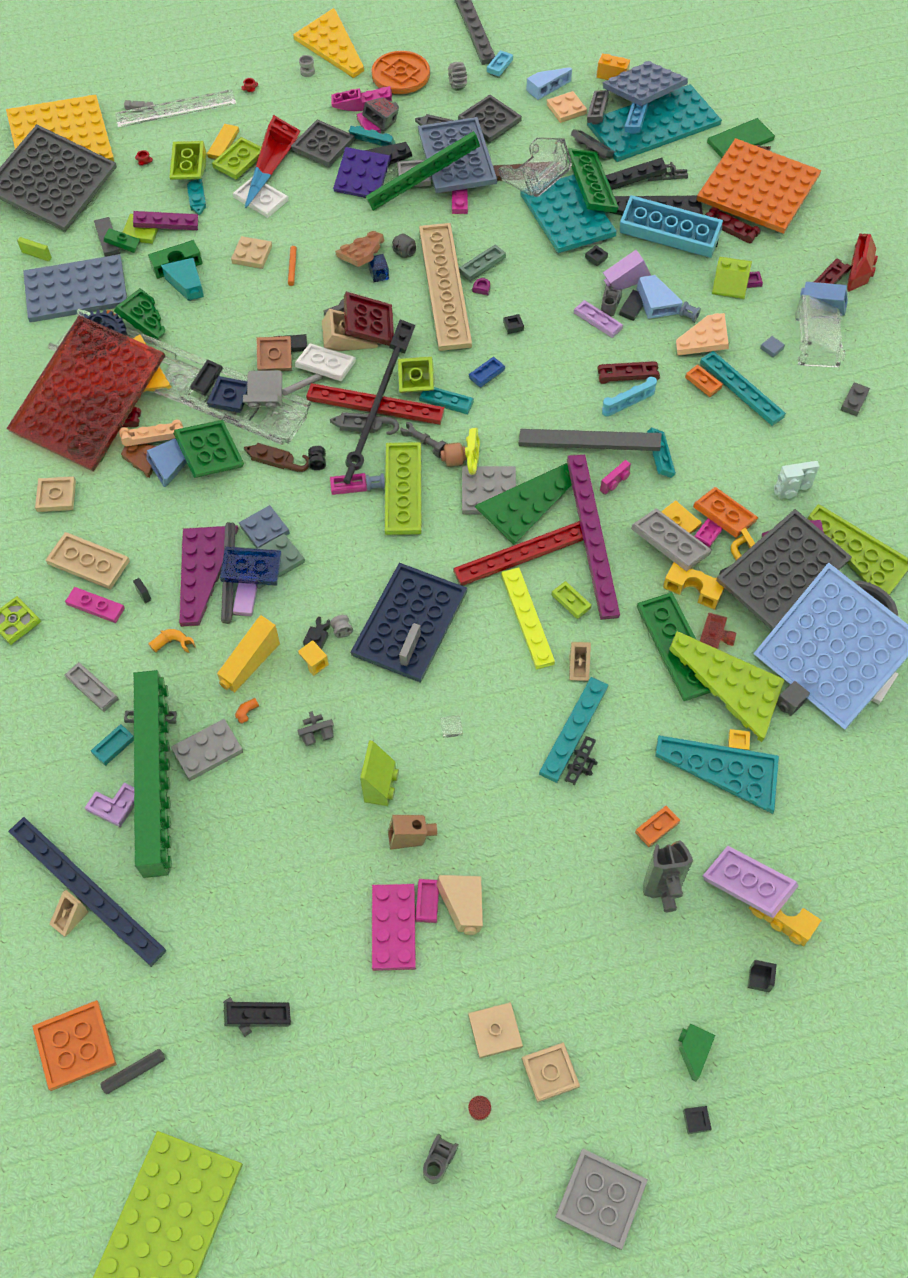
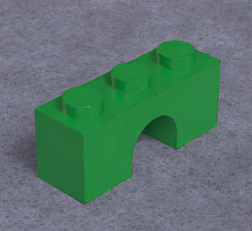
[148,240,203,279]

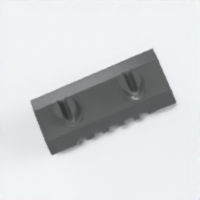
[643,840,693,913]

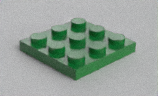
[173,420,244,478]

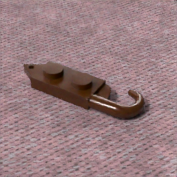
[244,443,309,472]

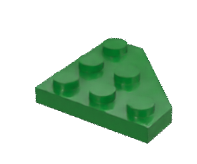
[114,288,165,342]

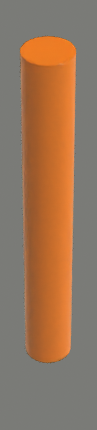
[288,246,297,286]

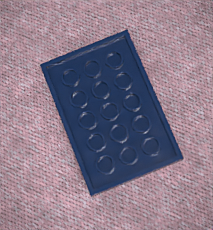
[350,562,467,683]

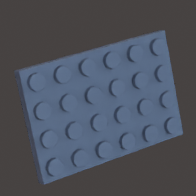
[418,117,497,193]
[23,254,127,322]

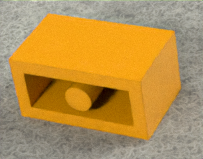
[596,53,630,80]

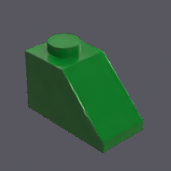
[678,1024,716,1081]

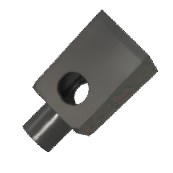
[362,97,399,131]

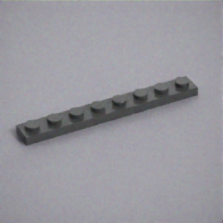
[455,0,495,65]

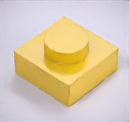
[728,729,750,750]

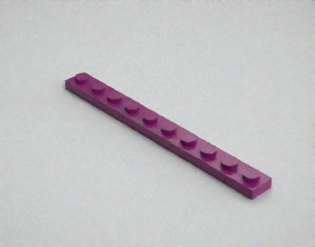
[567,454,620,620]

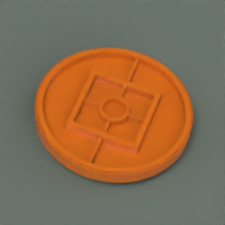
[372,51,430,94]

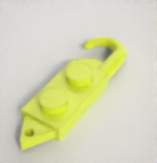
[465,428,480,475]

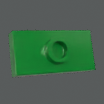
[103,228,140,253]

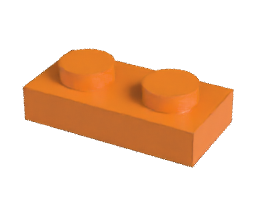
[685,365,723,397]
[635,805,680,847]

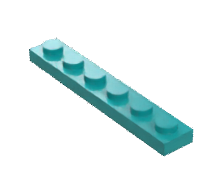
[700,351,786,426]
[539,677,609,783]

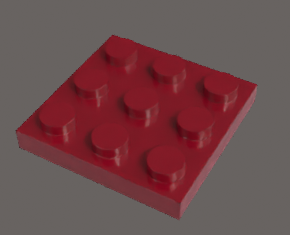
[344,291,394,346]

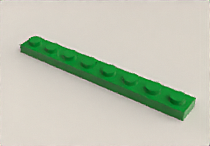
[365,131,480,211]

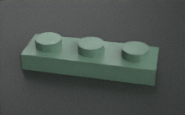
[459,244,506,281]

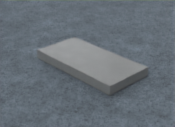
[631,509,712,571]

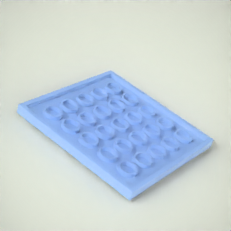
[753,563,908,729]

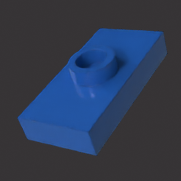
[469,356,505,388]

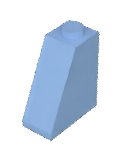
[636,275,683,319]

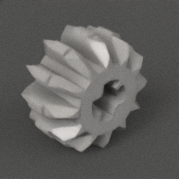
[448,62,467,89]

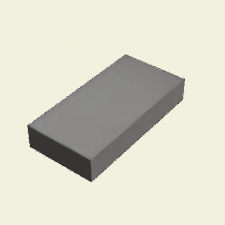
[399,623,421,666]

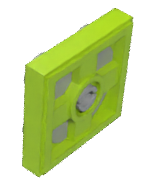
[0,596,41,645]

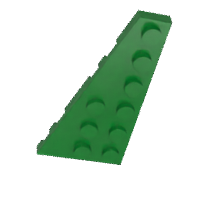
[475,463,572,545]

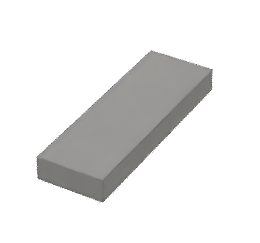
[64,662,119,712]

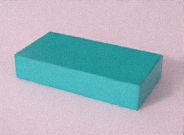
[90,724,134,766]

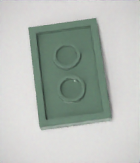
[238,534,305,589]

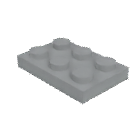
[171,719,243,781]

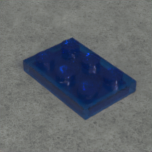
[220,546,282,586]

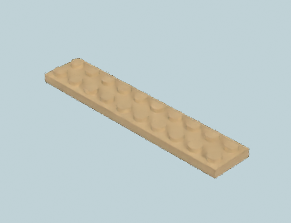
[419,223,472,351]

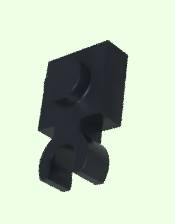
[303,617,331,650]

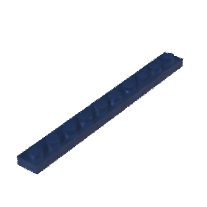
[8,817,166,967]

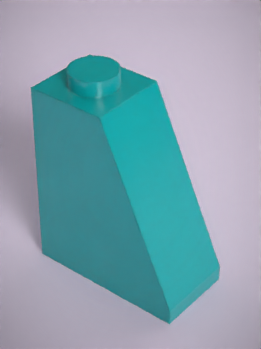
[161,258,204,301]

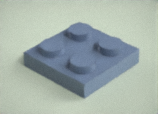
[239,505,290,549]

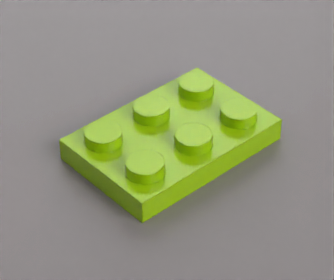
[212,137,261,180]

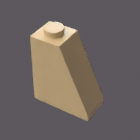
[437,875,483,935]

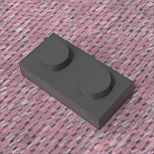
[841,382,870,416]

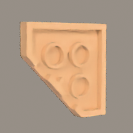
[676,313,729,356]

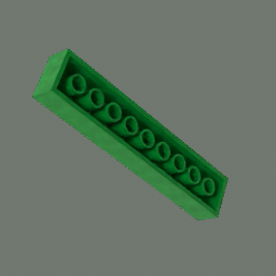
[133,670,172,878]

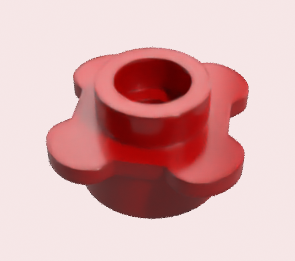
[241,78,258,92]
[135,150,153,166]

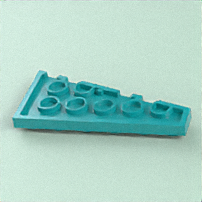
[655,735,779,814]

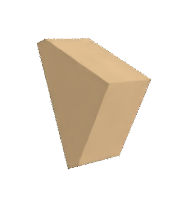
[569,642,591,681]
[50,890,88,937]

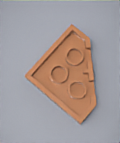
[335,231,385,267]

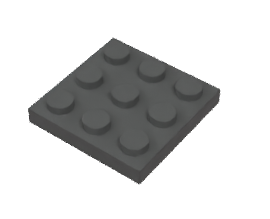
[458,95,522,143]
[291,119,355,167]

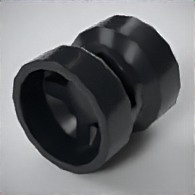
[308,446,326,470]

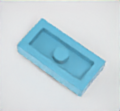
[487,50,513,77]

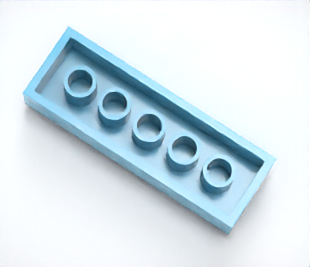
[620,195,723,258]

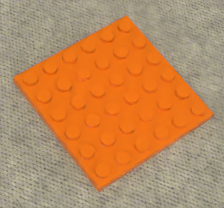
[696,138,821,234]

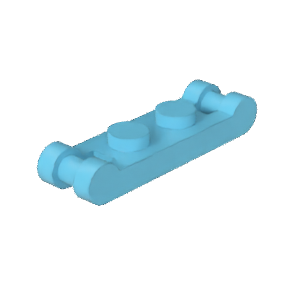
[602,377,657,417]

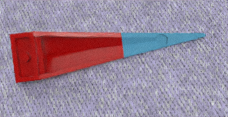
[245,115,301,208]

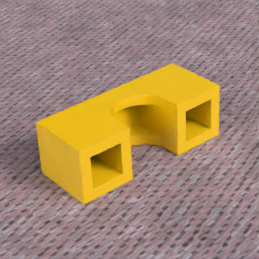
[663,562,725,610]
[749,906,822,947]

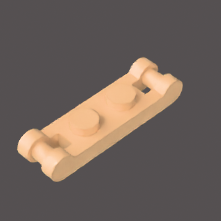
[119,420,183,446]

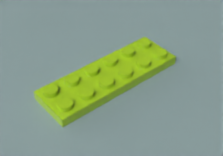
[385,442,421,535]

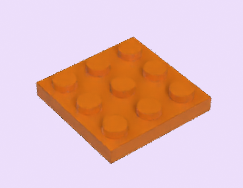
[32,1000,117,1091]

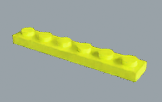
[501,567,555,670]

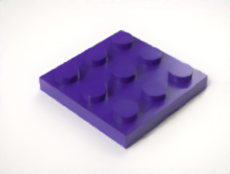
[333,147,391,198]

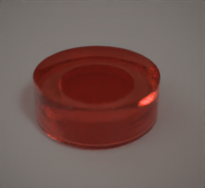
[468,1096,491,1121]

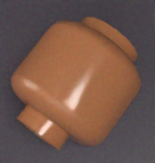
[440,442,467,467]

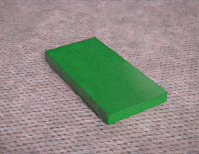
[707,118,775,158]

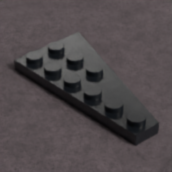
[609,195,703,216]

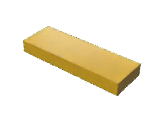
[207,124,239,159]

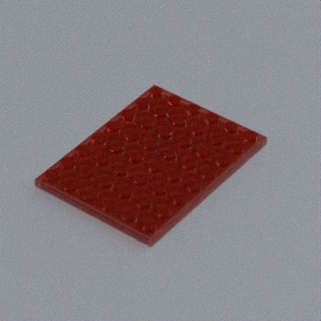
[6,315,166,472]

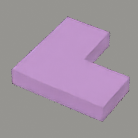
[85,783,134,827]

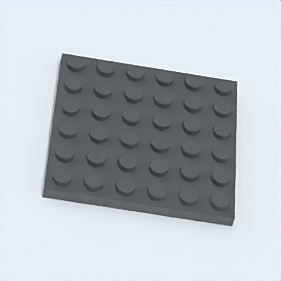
[0,124,117,232]

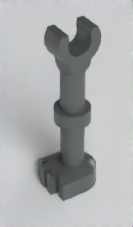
[400,422,448,458]

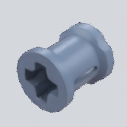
[679,301,701,322]
[366,473,385,491]

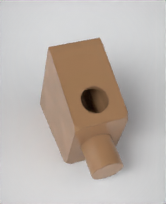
[388,815,437,850]

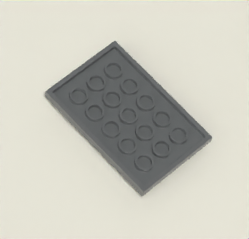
[716,509,852,630]

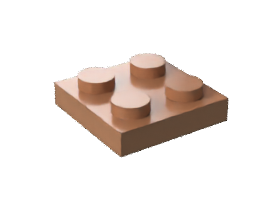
[256,336,292,371]

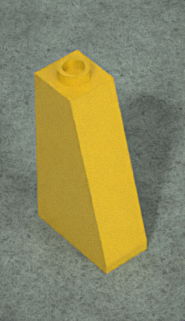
[217,615,280,693]

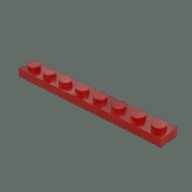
[306,383,444,425]
[453,521,583,586]

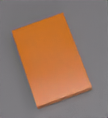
[693,487,758,538]

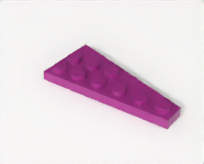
[179,525,239,627]

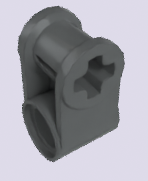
[601,285,622,317]
[423,1134,459,1184]

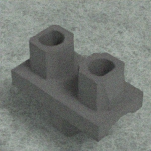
[298,711,334,746]

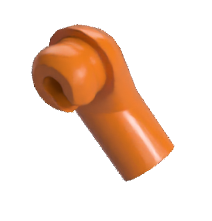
[235,698,259,723]

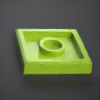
[123,214,158,244]

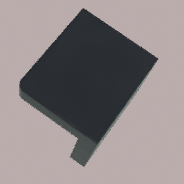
[748,960,777,992]

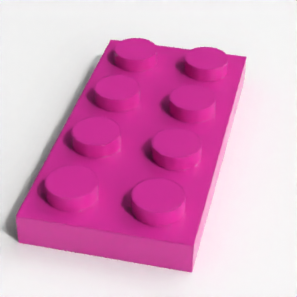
[372,884,416,971]

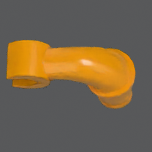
[148,629,196,653]

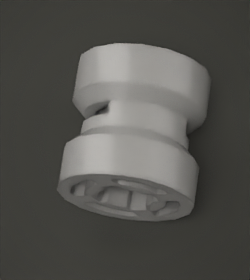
[299,55,315,77]

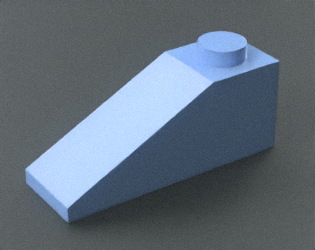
[526,67,572,100]

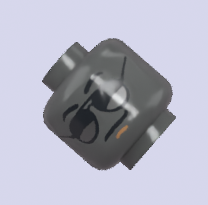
[392,233,416,258]

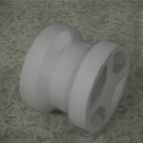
[330,615,353,638]

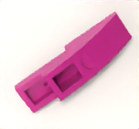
[331,86,392,111]

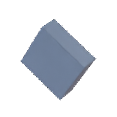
[760,336,785,357]

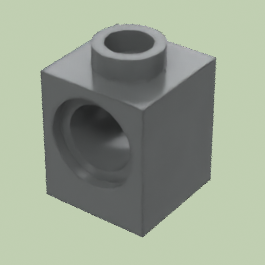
[776,681,810,716]

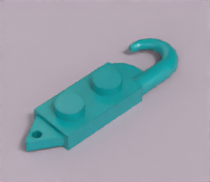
[184,178,206,216]

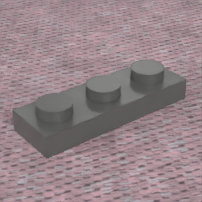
[571,129,615,158]

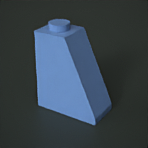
[800,282,848,315]
[146,439,187,487]

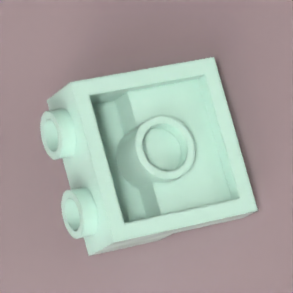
[774,461,819,499]

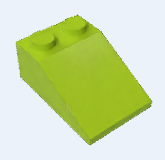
[169,141,207,180]
[360,740,399,806]

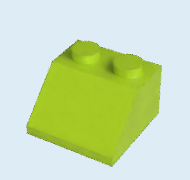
[712,256,752,299]
[398,356,435,393]

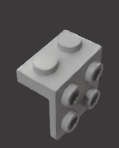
[243,370,282,408]

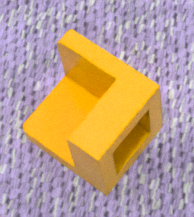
[298,640,329,676]

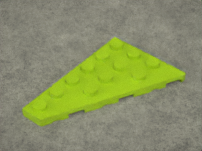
[669,631,785,742]

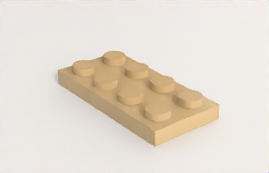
[46,532,130,590]

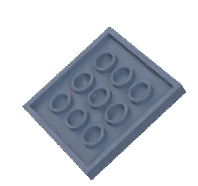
[603,61,688,106]

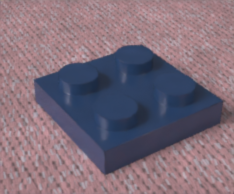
[207,376,248,413]

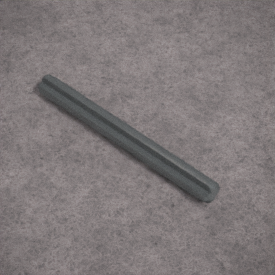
[221,522,236,624]

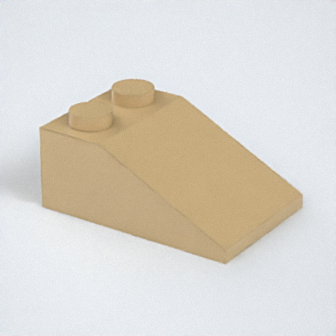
[322,309,378,351]

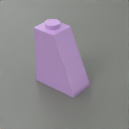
[603,250,651,290]

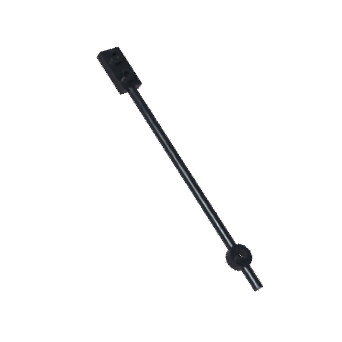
[343,319,416,484]

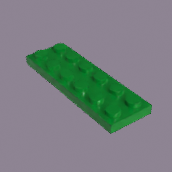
[566,148,619,213]
[637,592,711,702]

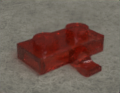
[700,613,737,649]

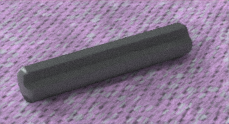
[100,1049,165,1094]

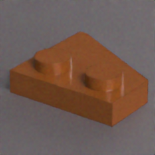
[121,444,156,478]

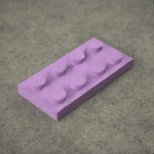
[703,846,798,918]

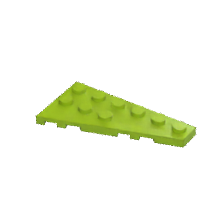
[808,504,908,595]

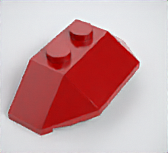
[847,233,878,292]

